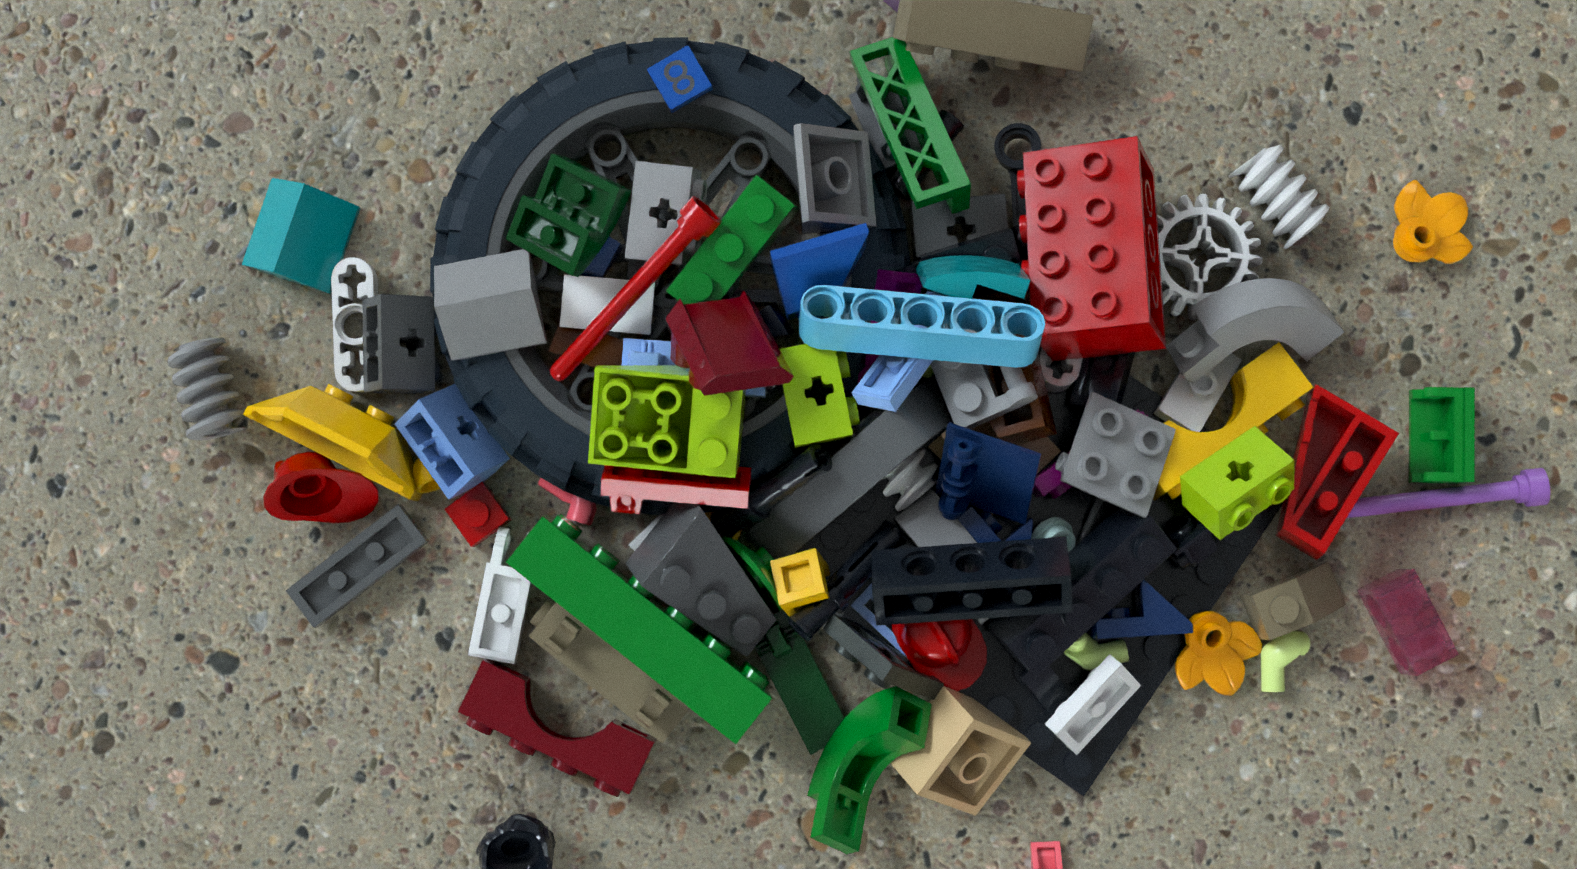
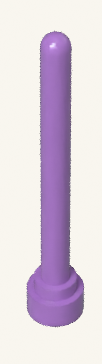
[1347,468,1550,518]

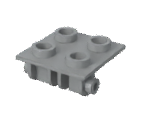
[1055,392,1176,518]

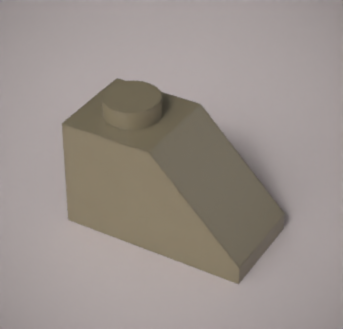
[1240,561,1346,640]

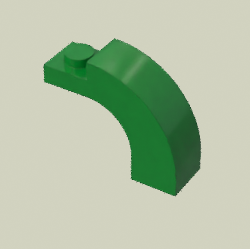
[807,686,932,854]

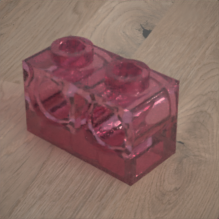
[1357,569,1459,676]

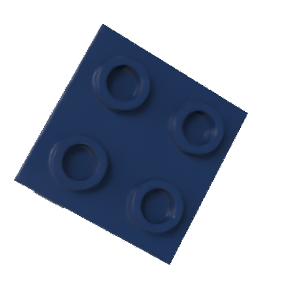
[935,422,1041,524]

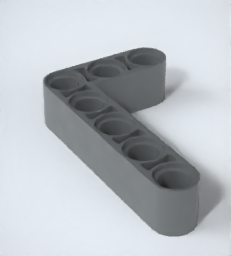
[744,375,953,560]

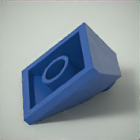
[770,223,869,321]

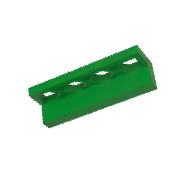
[850,37,971,214]

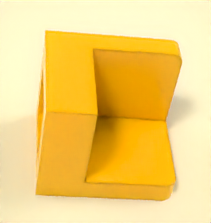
[770,548,830,617]

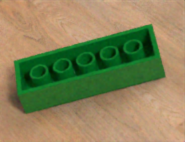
[506,514,772,745]

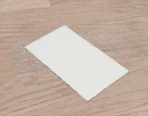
[560,274,655,335]

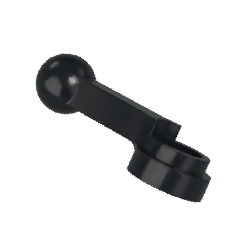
[994,123,1041,260]

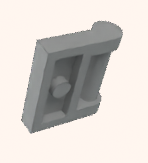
[930,329,1038,429]

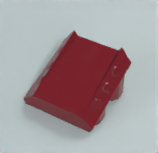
[665,291,794,396]

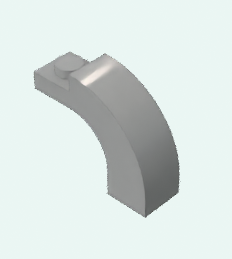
[1166,278,1344,384]

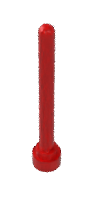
[550,196,722,381]

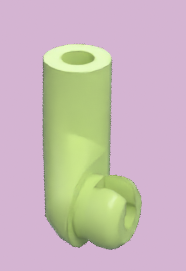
[1064,633,1129,670]

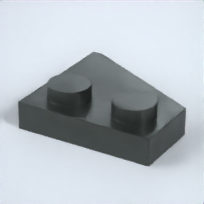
[823,614,944,700]

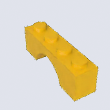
[1153,342,1313,501]

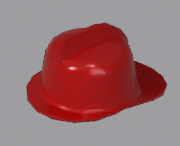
[263,452,378,523]
[892,619,987,691]

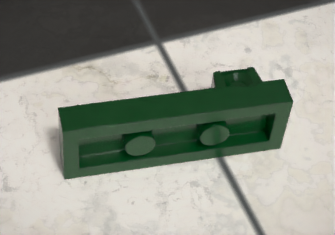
[755,609,844,755]

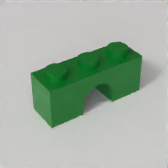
[666,175,800,304]

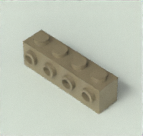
[893,0,1094,78]

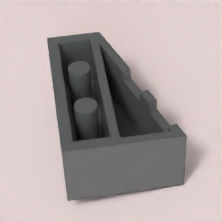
[625,502,776,657]

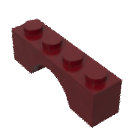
[458,659,657,797]

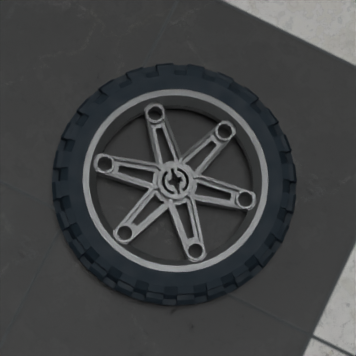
[430,37,910,515]

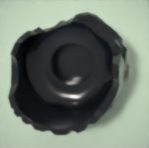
[476,814,556,869]

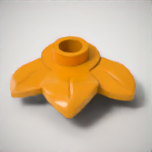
[1393,180,1473,264]
[1175,611,1262,696]

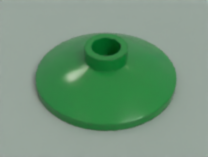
[721,535,782,612]

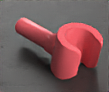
[538,478,597,526]

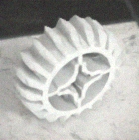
[1157,194,1262,320]

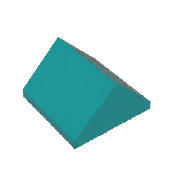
[242,178,360,294]

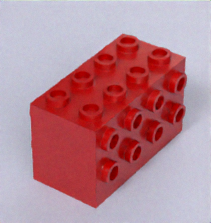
[1017,136,1166,361]

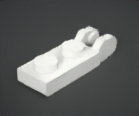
[468,527,532,664]

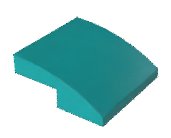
[916,255,1031,299]

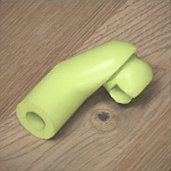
[1261,630,1311,692]

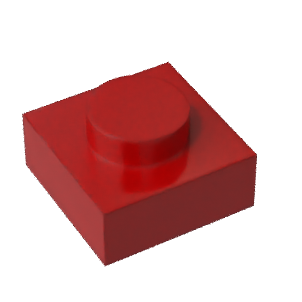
[444,482,512,547]

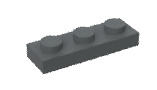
[286,504,430,628]

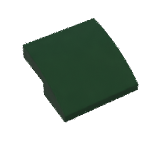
[506,153,631,277]

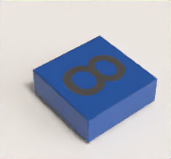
[647,45,713,113]

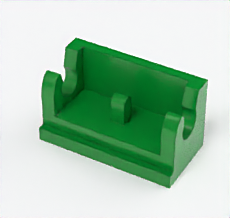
[1408,387,1475,484]

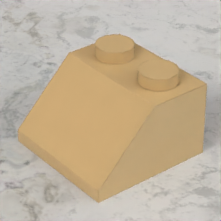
[891,686,1031,816]

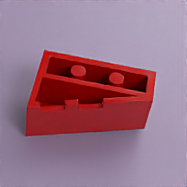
[1275,384,1399,561]

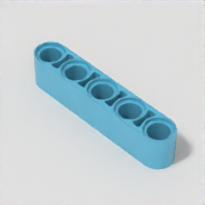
[799,285,1045,368]

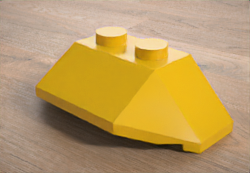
[243,383,423,501]

